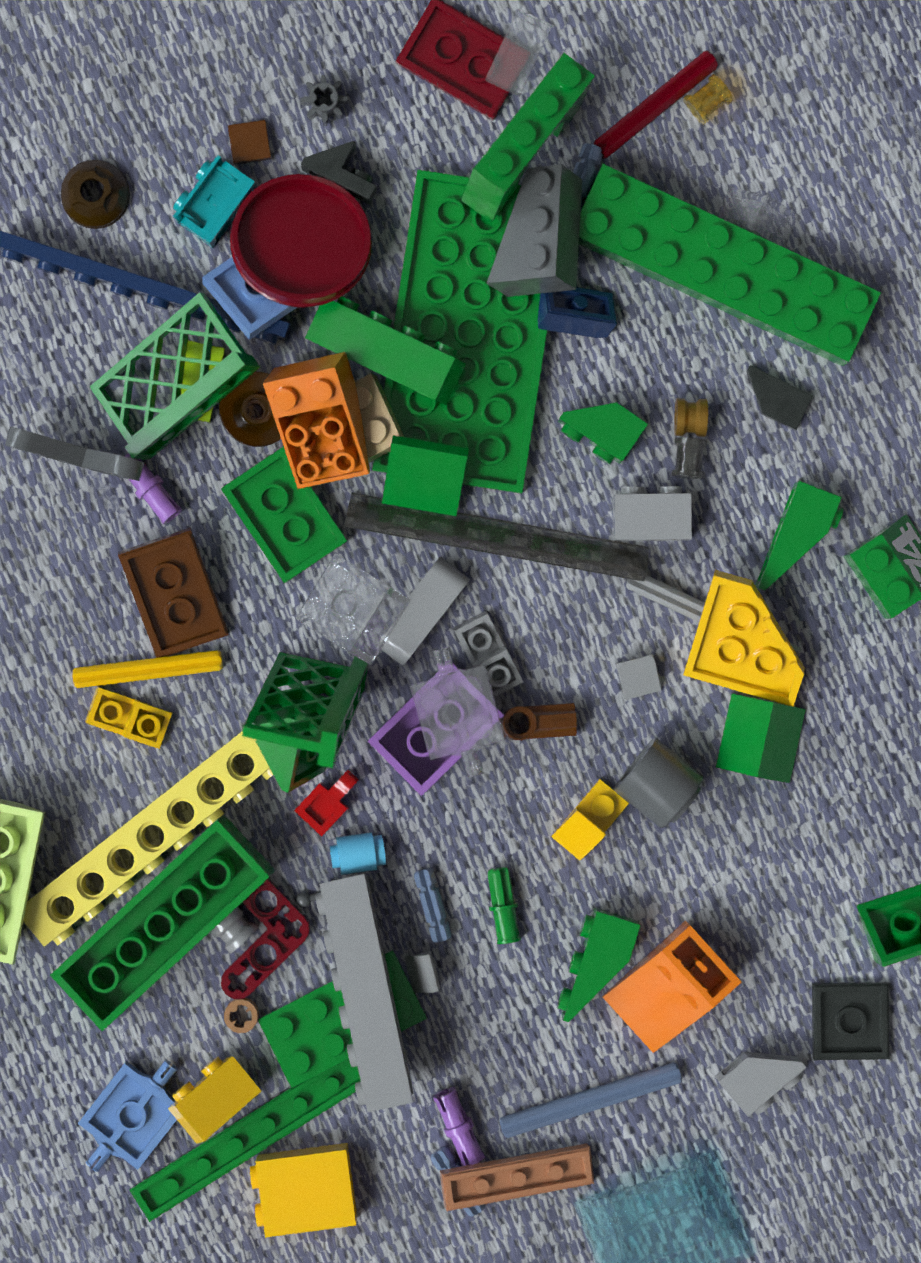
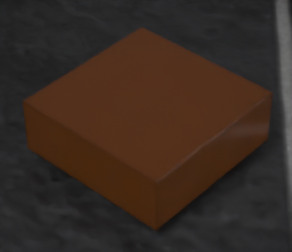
[228,120,271,165]

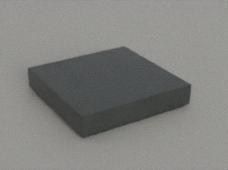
[812,982,890,1060]

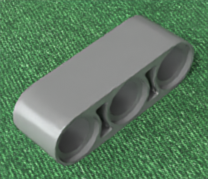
[373,557,470,666]

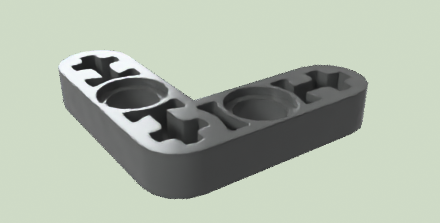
[5,427,144,481]

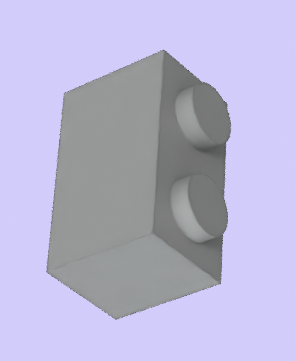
[613,486,692,541]

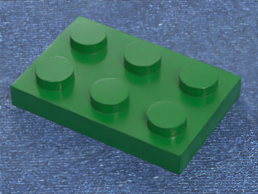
[221,446,348,584]

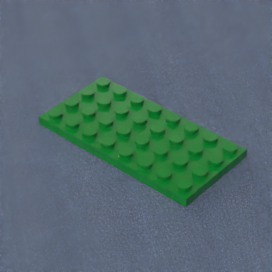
[372,170,547,494]

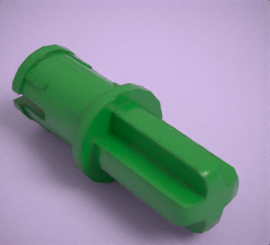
[487,867,521,944]

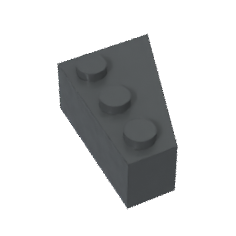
[487,164,582,297]

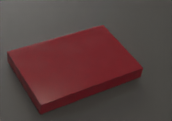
[395,0,531,121]

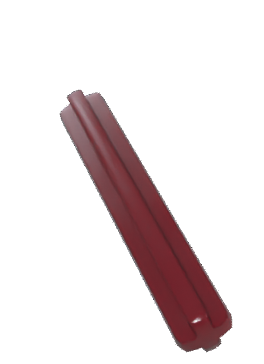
[593,50,718,159]

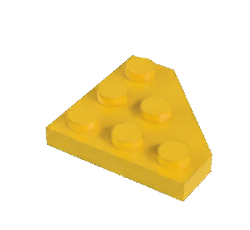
[683,570,805,707]

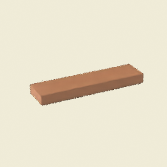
[440,1143,594,1211]

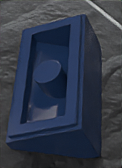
[537,287,617,338]

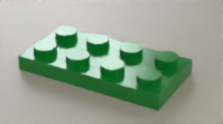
[258,950,428,1088]

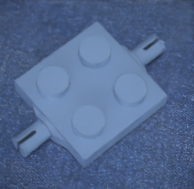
[78,1059,178,1172]

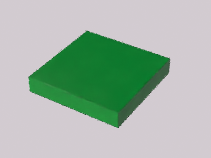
[382,435,469,516]

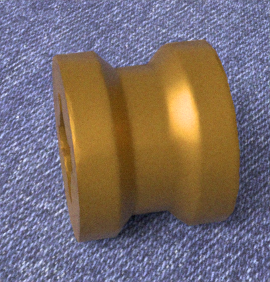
[674,398,708,437]

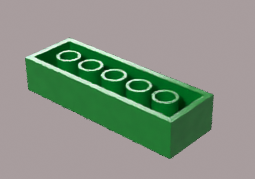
[50,815,276,1031]

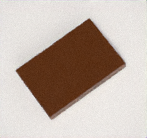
[118,527,229,658]

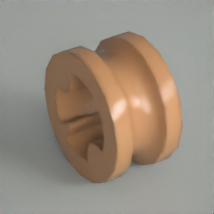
[224,998,259,1033]

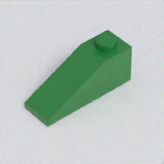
[755,481,844,591]

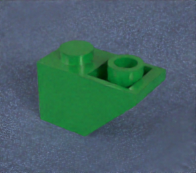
[558,402,648,465]

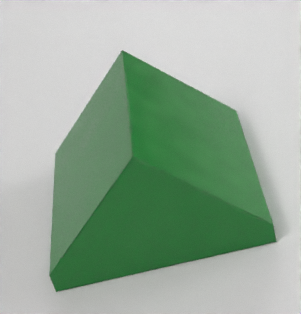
[716,693,806,783]
[856,884,921,967]

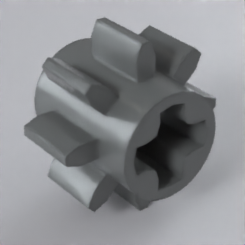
[300,75,348,126]

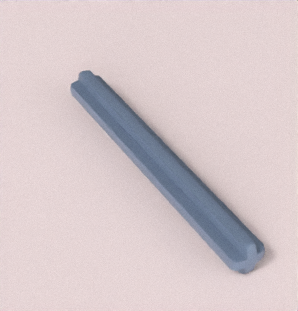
[500,1062,682,1138]

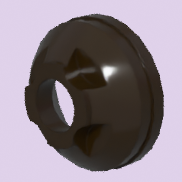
[61,160,130,229]

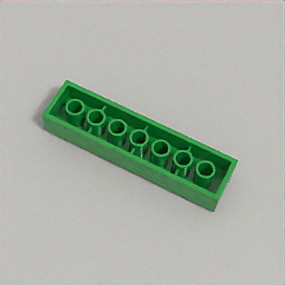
[579,164,881,366]

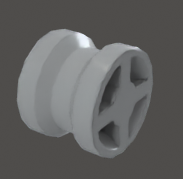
[210,907,258,954]

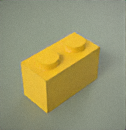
[168,1056,261,1144]

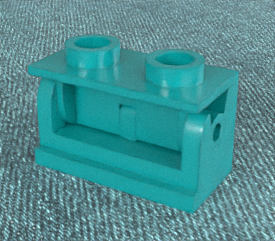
[173,155,257,248]

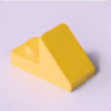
[551,779,629,861]

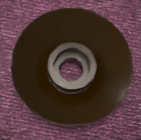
[219,371,281,447]

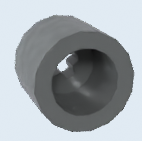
[613,737,703,828]

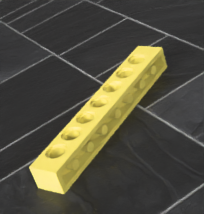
[23,732,273,947]

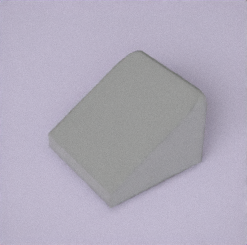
[615,654,662,700]
[405,950,440,993]

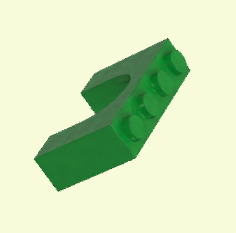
[461,53,595,223]

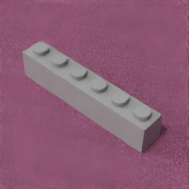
[315,874,416,1113]

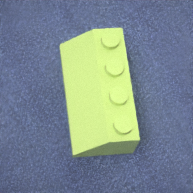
[0,799,45,964]

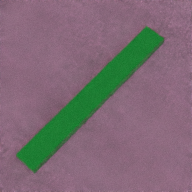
[129,1059,361,1222]

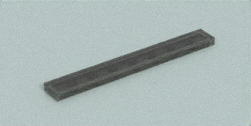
[345,492,649,581]

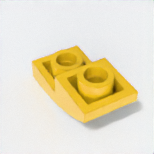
[85,686,172,749]

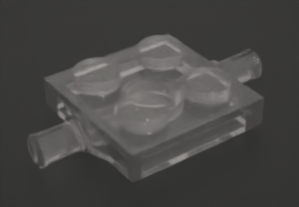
[410,647,506,778]

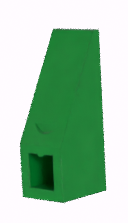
[557,908,641,1023]

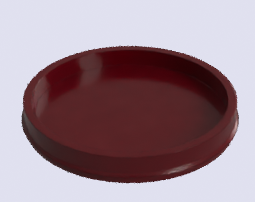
[230,174,372,307]

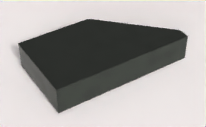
[746,365,813,431]

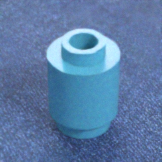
[330,832,386,875]

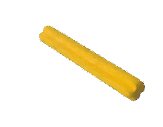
[72,650,223,688]

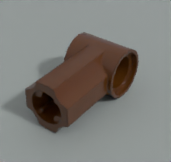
[500,703,577,741]

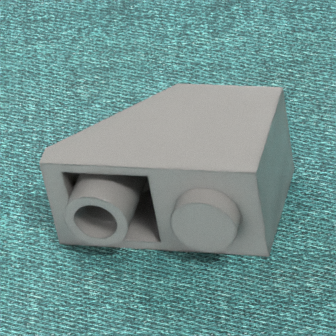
[715,1052,806,1117]

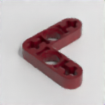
[221,878,310,1000]

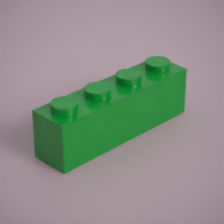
[305,297,466,405]

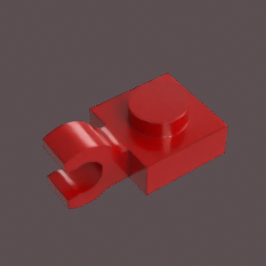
[294,770,359,837]

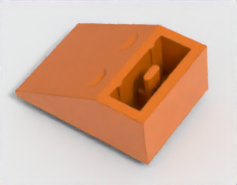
[263,352,370,489]
[602,920,742,1053]

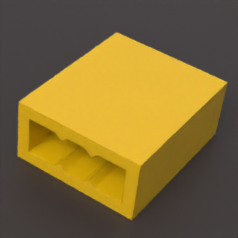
[250,1143,357,1238]

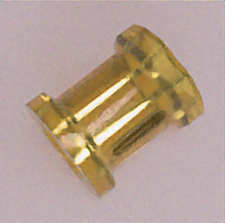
[683,74,734,125]

